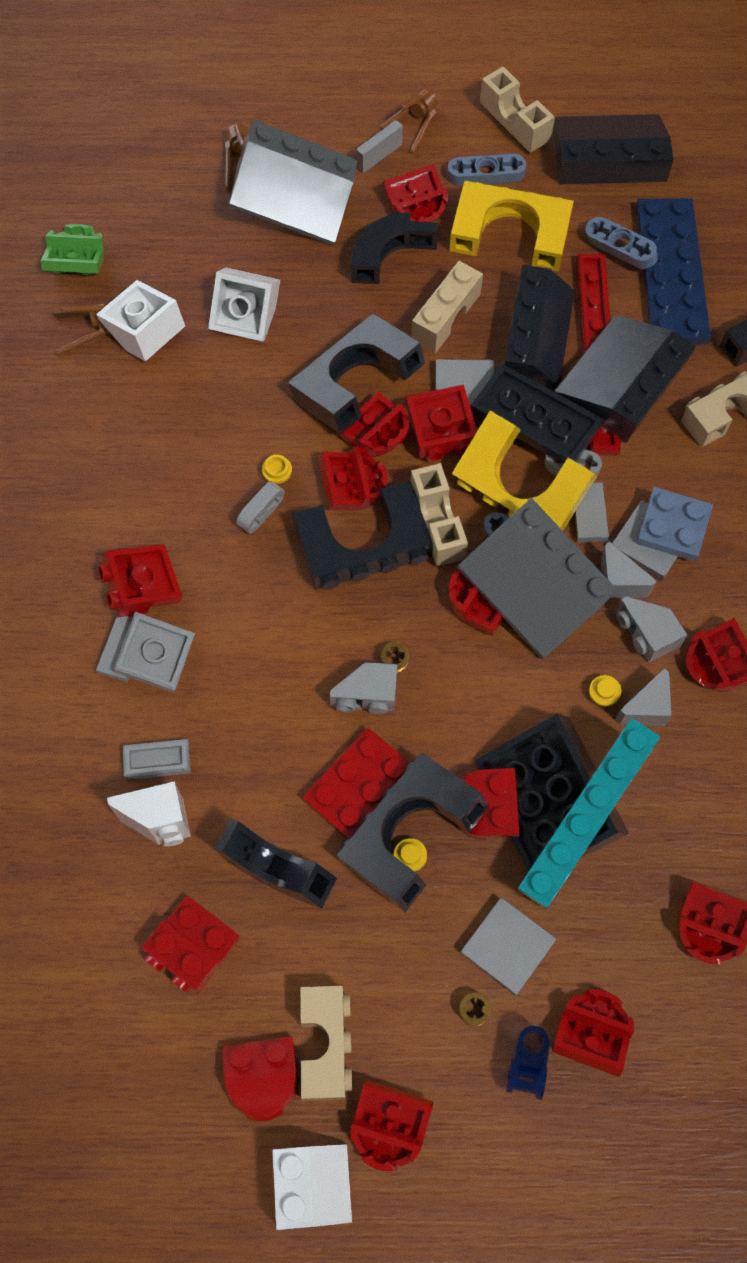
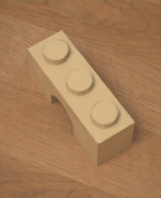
[480,66,555,153]
[411,261,483,354]
[681,371,747,448]
[411,463,468,567]
[300,986,352,1101]

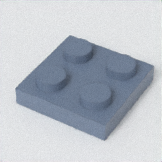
[636,487,713,562]

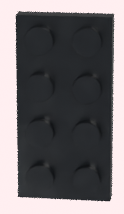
[471,364,604,464]

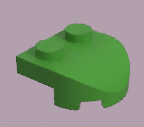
[41,224,104,275]

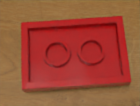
[302,727,410,839]

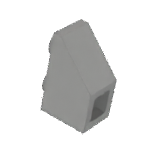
[616,596,687,663]
[330,662,397,714]

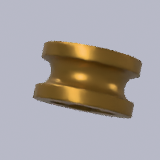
[381,642,409,674]
[459,992,491,1027]

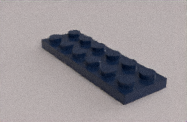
[636,198,711,345]

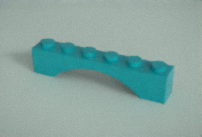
[518,718,661,910]

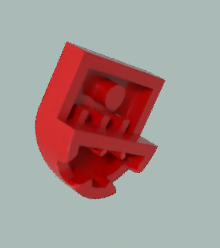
[382,164,448,222]
[337,392,409,457]
[318,446,388,511]
[449,568,504,636]
[685,617,747,692]
[455,768,519,840]
[678,880,747,964]
[551,989,634,1077]
[222,1036,298,1122]
[351,1079,434,1171]

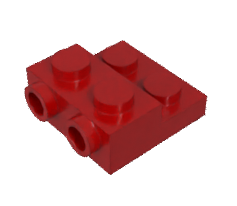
[406,384,477,462]
[98,544,183,617]
[141,895,241,994]

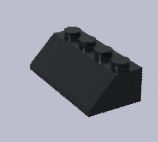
[504,265,575,389]

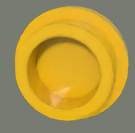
[262,455,292,484]
[589,675,622,707]
[394,838,427,872]

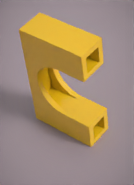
[449,180,574,272]
[452,411,597,531]

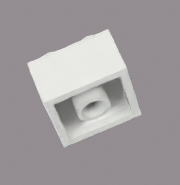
[208,267,280,342]
[96,280,185,361]
[107,781,191,846]
[273,1144,352,1230]

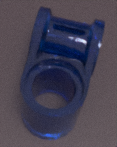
[506,1026,550,1100]

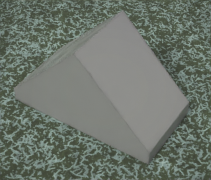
[600,541,657,598]
[615,668,671,726]

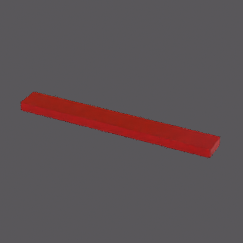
[576,254,621,456]

